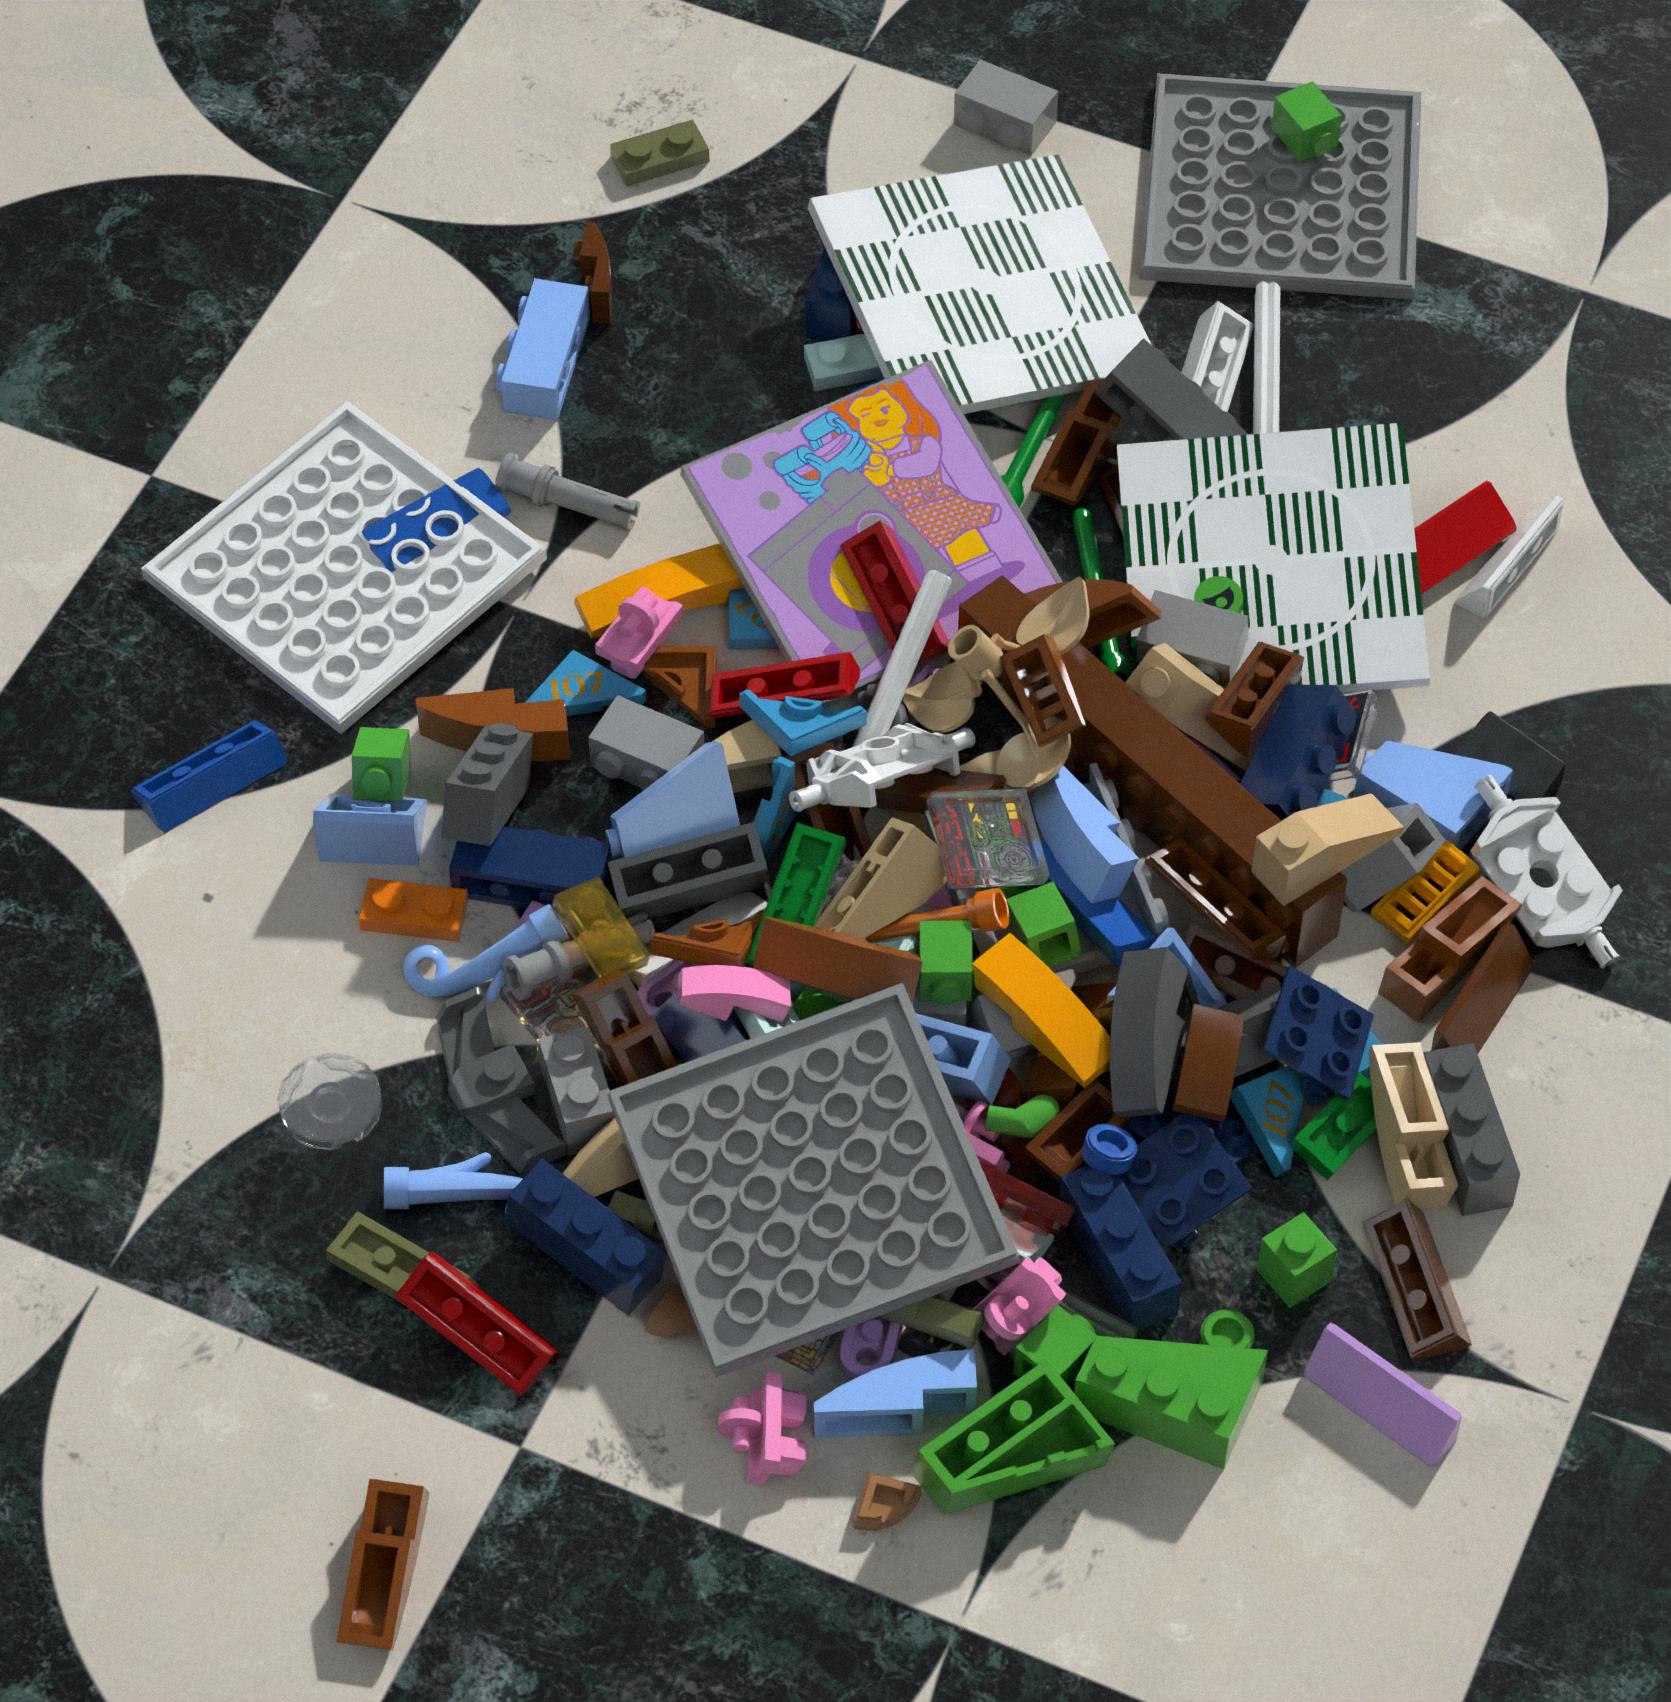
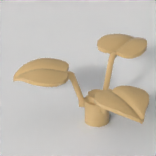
[903,576,1090,790]

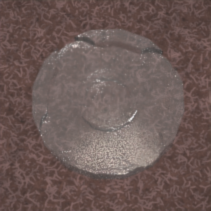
[277,1053,383,1150]

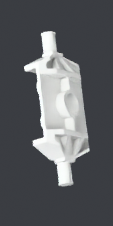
[789,723,975,812]
[1470,774,1623,969]

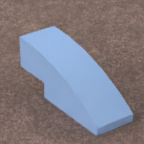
[1031,766,1139,903]
[814,1349,977,1438]

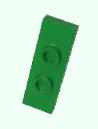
[746,823,846,982]

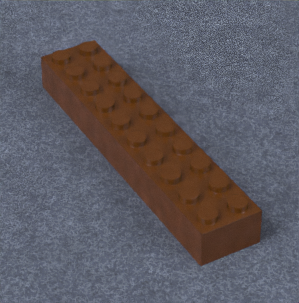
[958,575,1347,968]

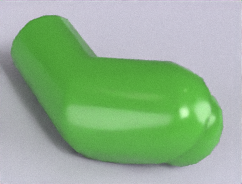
[985,1095,1060,1139]

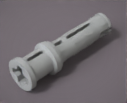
[495,452,640,530]
[503,912,655,1001]

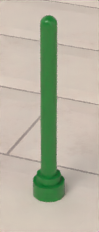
[1000,394,1067,509]
[1073,508,1133,682]

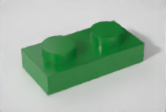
[1289,1072,1377,1181]

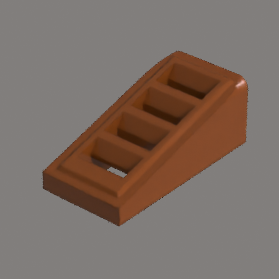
[1000,634,1086,747]

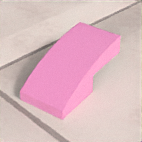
[678,965,791,1022]

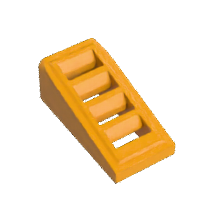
[1371,839,1480,945]

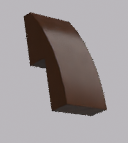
[573,222,612,323]
[1172,1004,1245,1122]

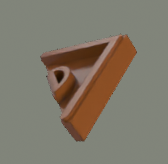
[640,646,717,728]
[650,910,764,967]

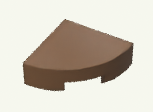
[644,1282,697,1337]
[854,1473,922,1531]

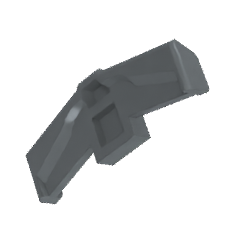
[436,987,568,1175]

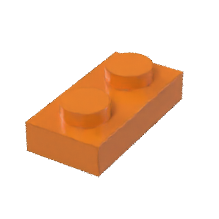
[359,878,469,942]

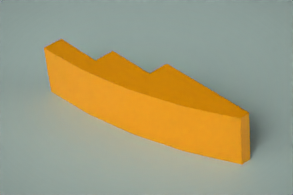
[574,544,745,638]

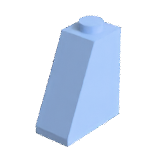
[1353,740,1513,851]
[605,741,740,859]

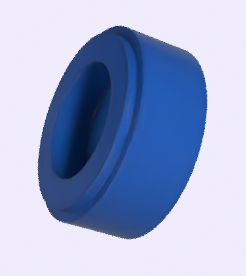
[1081,1124,1137,1175]

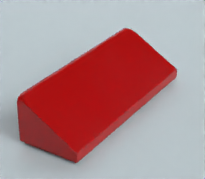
[1414,481,1517,595]
[840,520,949,663]
[709,652,860,719]
[394,1252,559,1396]

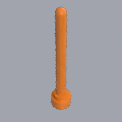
[865,888,1009,941]

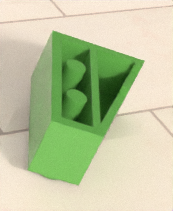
[1074,1336,1268,1469]
[911,1359,1115,1515]

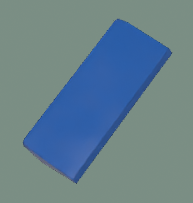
[362,468,512,572]
[131,720,287,832]
[1024,842,1157,968]

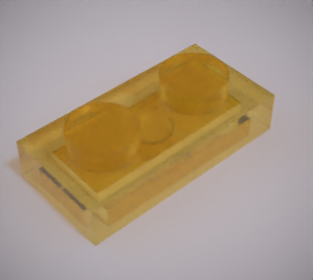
[552,876,650,978]

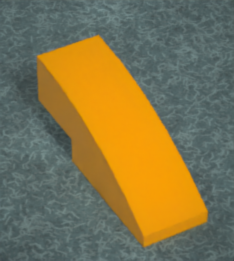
[972,933,1111,1088]

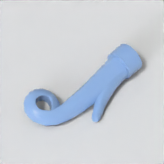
[403,904,569,1003]
[384,1152,522,1214]

